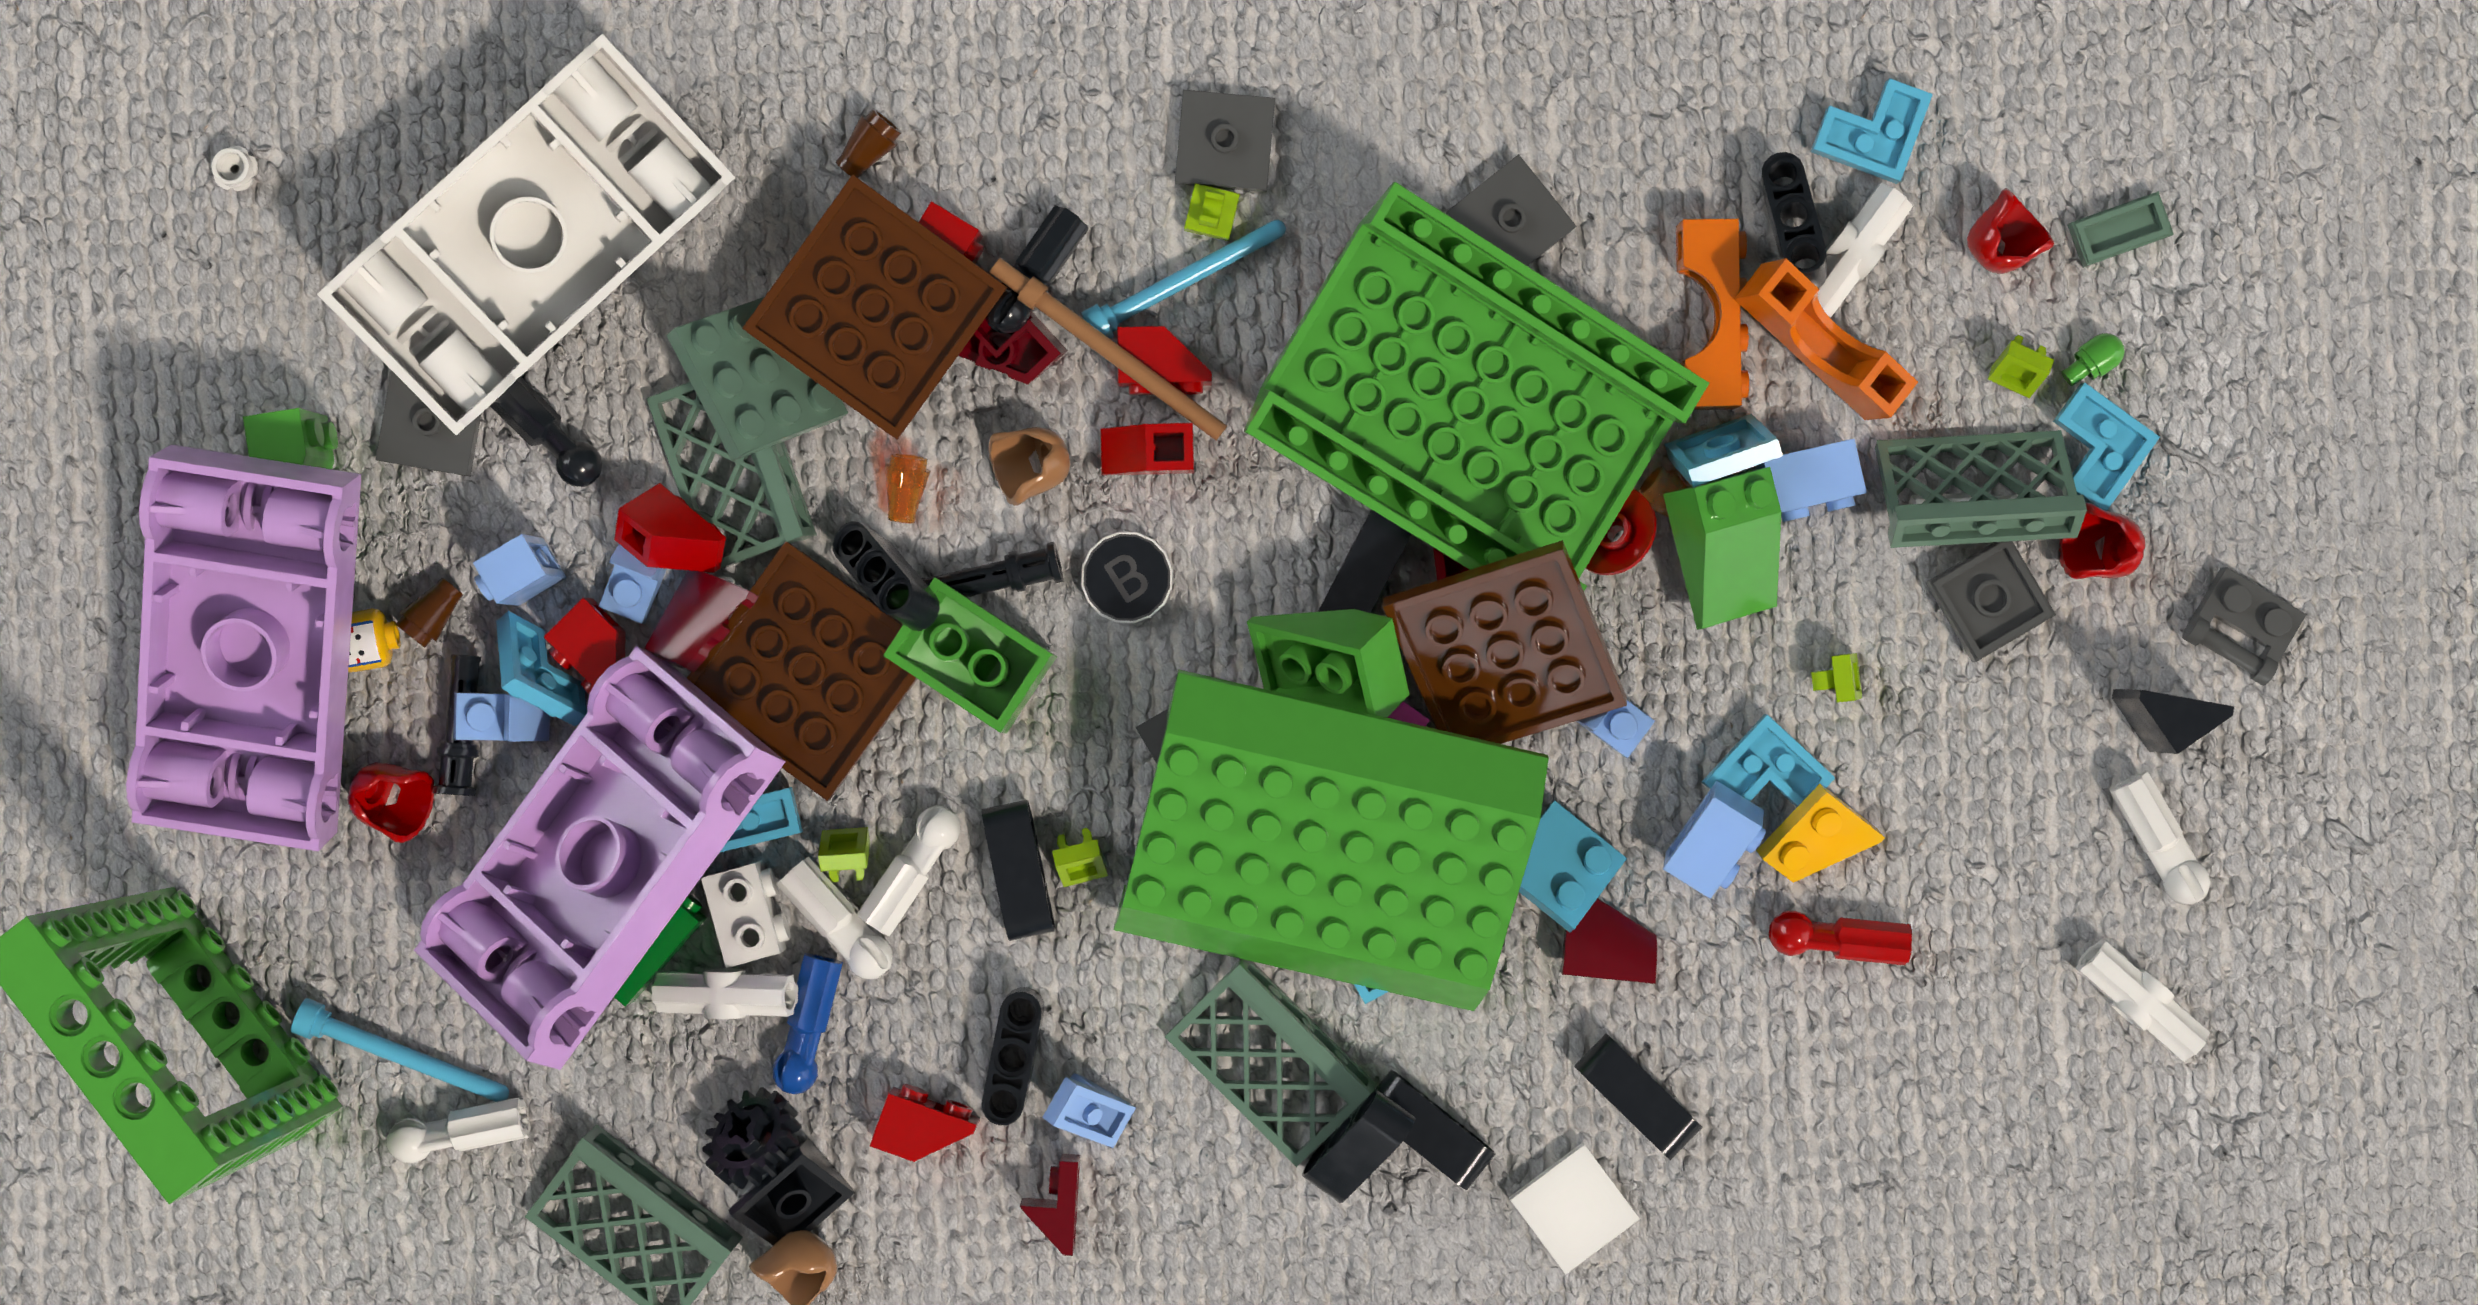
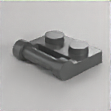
[2182,567,2307,686]

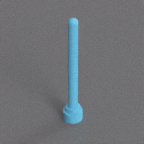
[1080,220,1286,339]
[291,998,509,1102]

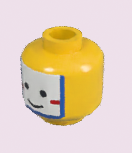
[348,608,401,672]

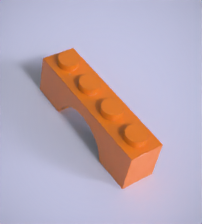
[1676,219,1749,410]
[1735,258,1918,420]

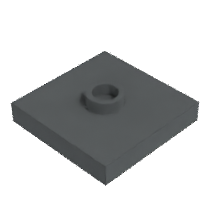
[1175,89,1275,192]
[1446,154,1576,266]
[375,370,482,477]
[1925,541,2056,662]

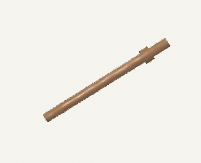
[990,258,1227,441]

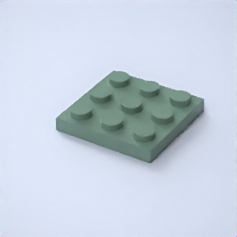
[666,297,848,461]

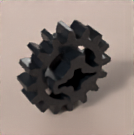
[702,1087,802,1189]

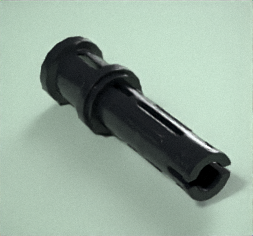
[922,542,1064,597]
[433,654,481,796]

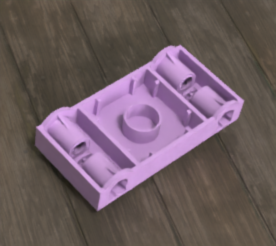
[126,445,361,851]
[414,646,786,1070]

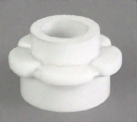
[211,146,258,192]

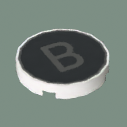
[1081,532,1173,624]

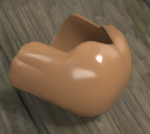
[988,427,1070,506]
[749,1230,837,1305]

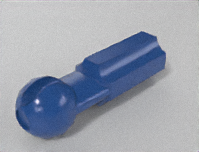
[772,953,843,1094]

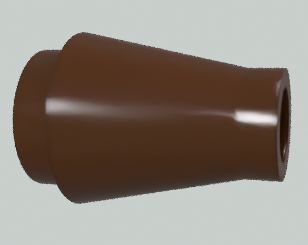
[836,109,902,178]
[395,578,464,648]

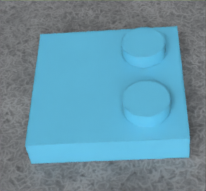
[1664,414,1783,487]
[1519,800,1627,932]

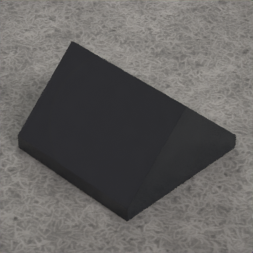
[2112,689,2234,754]
[728,1138,855,1245]

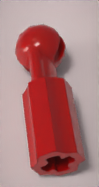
[1769,910,1912,965]

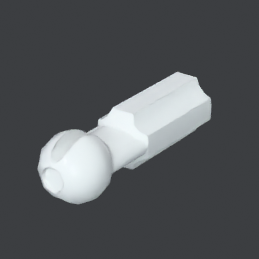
[2110,771,2211,905]
[857,805,961,936]
[777,856,893,979]
[386,1097,531,1164]

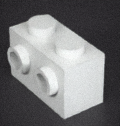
[701,860,791,968]

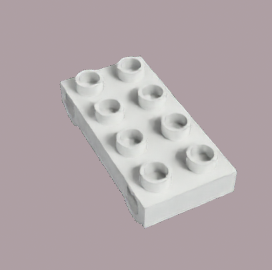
[317,34,735,435]

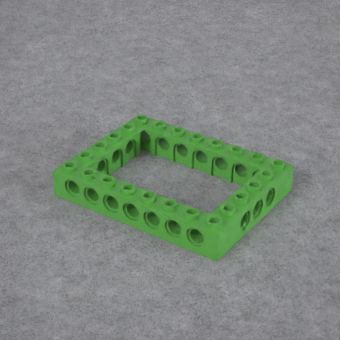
[0,887,342,1204]

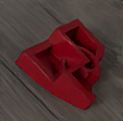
[958,311,1068,385]
[644,570,759,672]
[1561,898,1657,984]

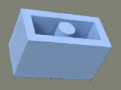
[1756,439,1867,522]
[473,534,567,606]
[1663,781,1766,899]

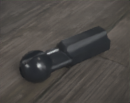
[986,205,1088,334]
[490,376,602,487]

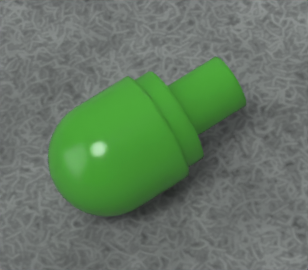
[2061,333,2125,386]

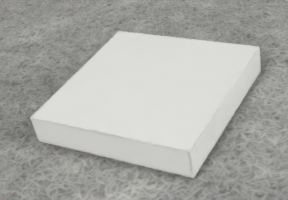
[1509,1142,1640,1275]

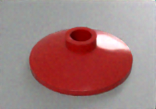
[1585,489,1657,575]

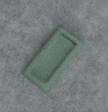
[2067,191,2174,268]

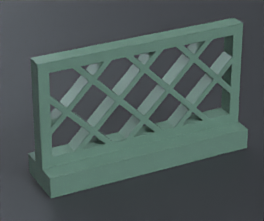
[646,382,817,573]
[1875,430,2087,548]
[1165,959,1376,1167]
[525,1125,743,1305]

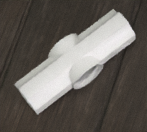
[1818,183,1913,318]
[2075,939,2210,1062]
[652,968,798,1019]

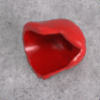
[1967,188,2054,274]
[2059,503,2145,579]
[347,762,435,843]

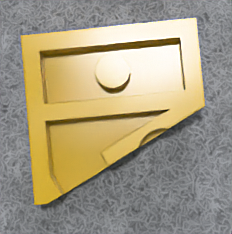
[1756,784,1885,883]

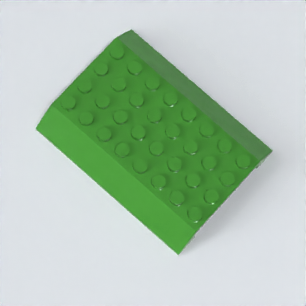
[1244,182,1709,591]
[1113,669,1549,1011]

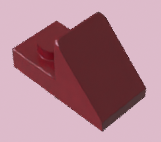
[1020,1154,1081,1256]

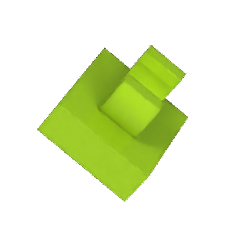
[1184,183,1240,241]
[1988,335,2054,399]
[1811,653,1862,703]
[818,827,870,882]
[1052,828,1108,887]

